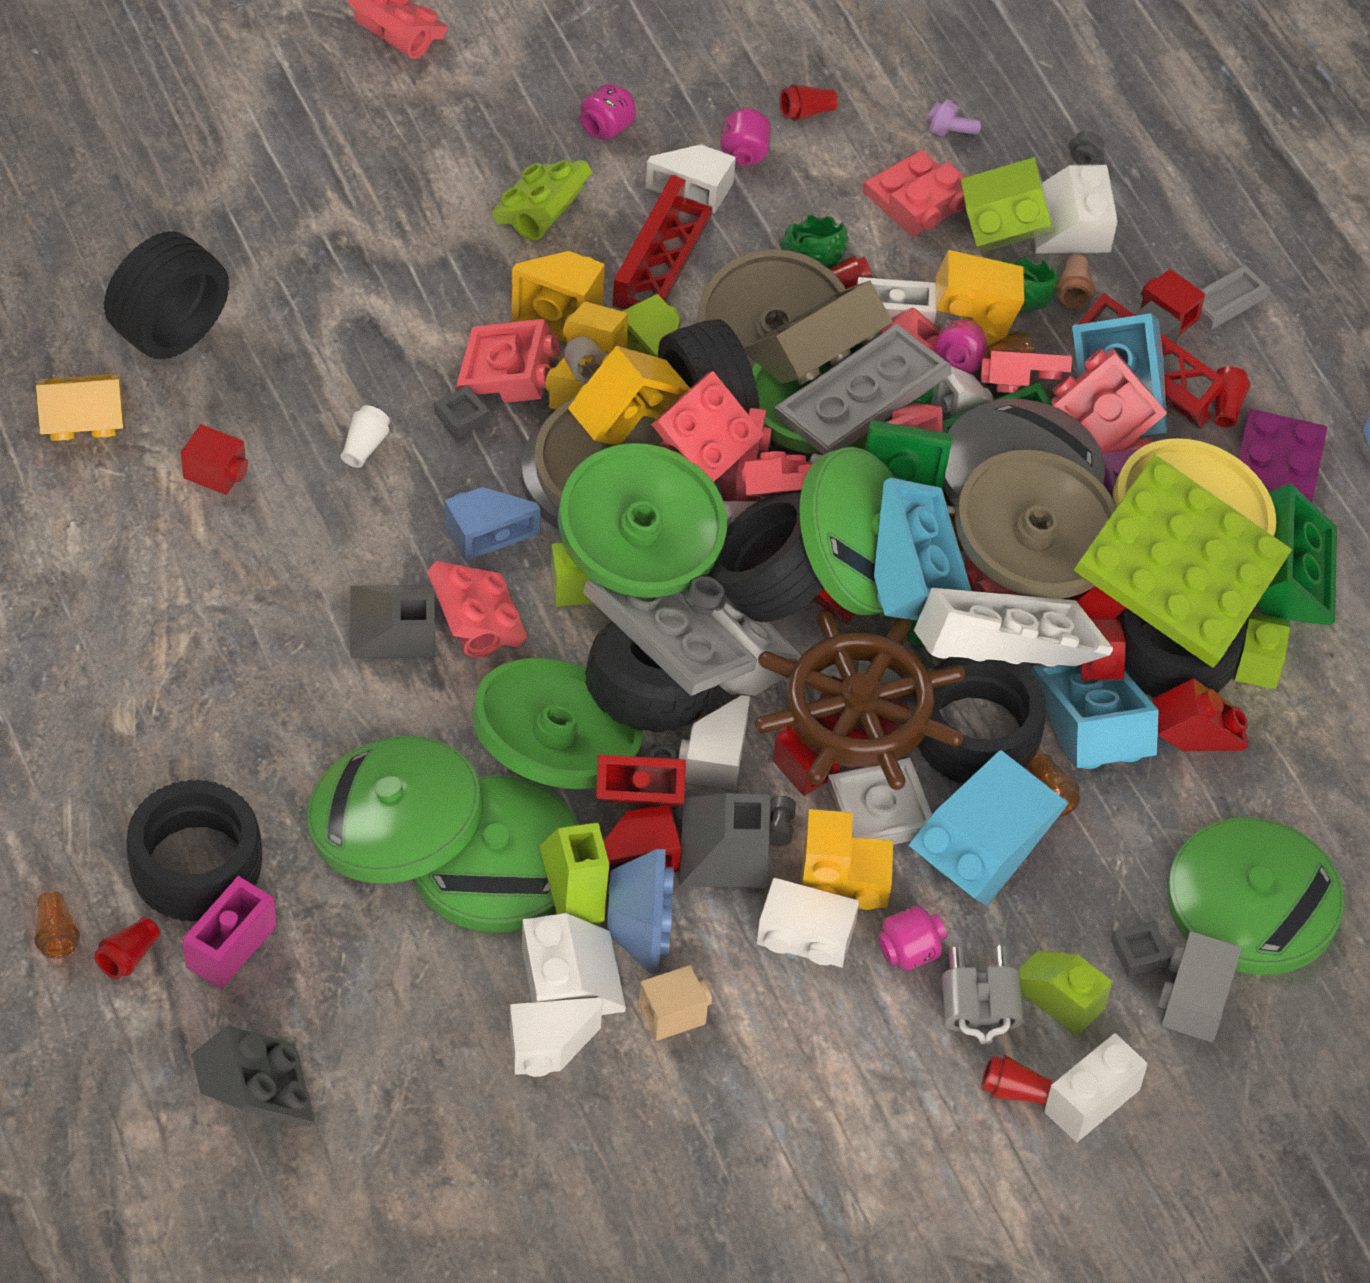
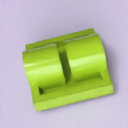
[491,160,593,241]

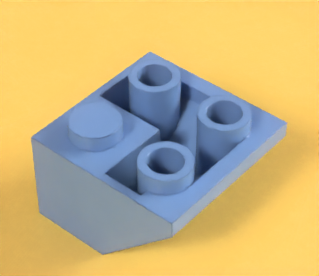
[607,849,674,973]

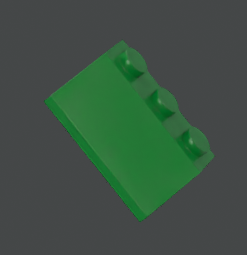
[1256,483,1337,625]

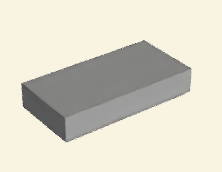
[1200,265,1270,330]

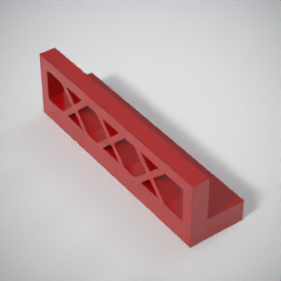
[613,175,713,310]
[1077,293,1228,429]

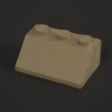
[744,280,893,385]

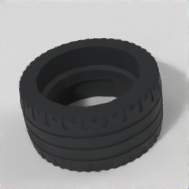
[104,231,230,360]
[658,319,759,415]
[710,491,824,622]
[1119,608,1246,698]
[918,657,1046,784]
[126,780,262,922]

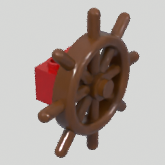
[754,610,965,790]

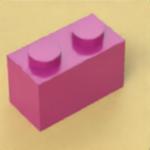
[182,876,277,990]

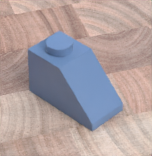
[444,487,540,561]

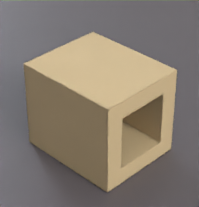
[639,965,712,1041]

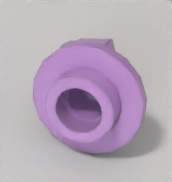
[927,99,981,137]

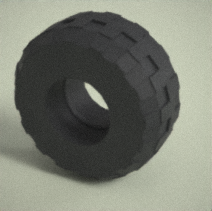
[585,622,713,732]

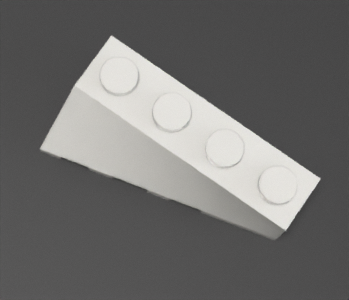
[914,588,1113,667]

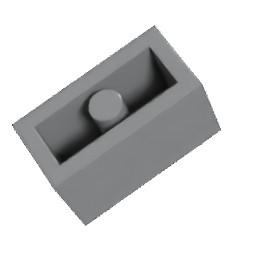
[1158,931,1242,1043]

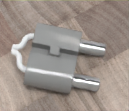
[941,946,1024,1044]

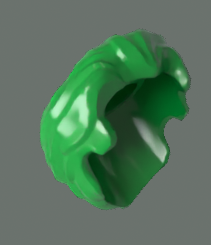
[779,214,849,268]
[1001,257,1058,313]

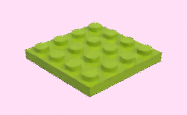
[1073,454,1292,668]

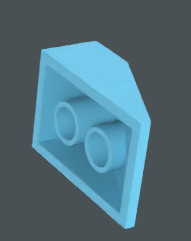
[1072,313,1167,437]
[874,478,971,621]
[1031,664,1158,769]
[908,750,1069,907]

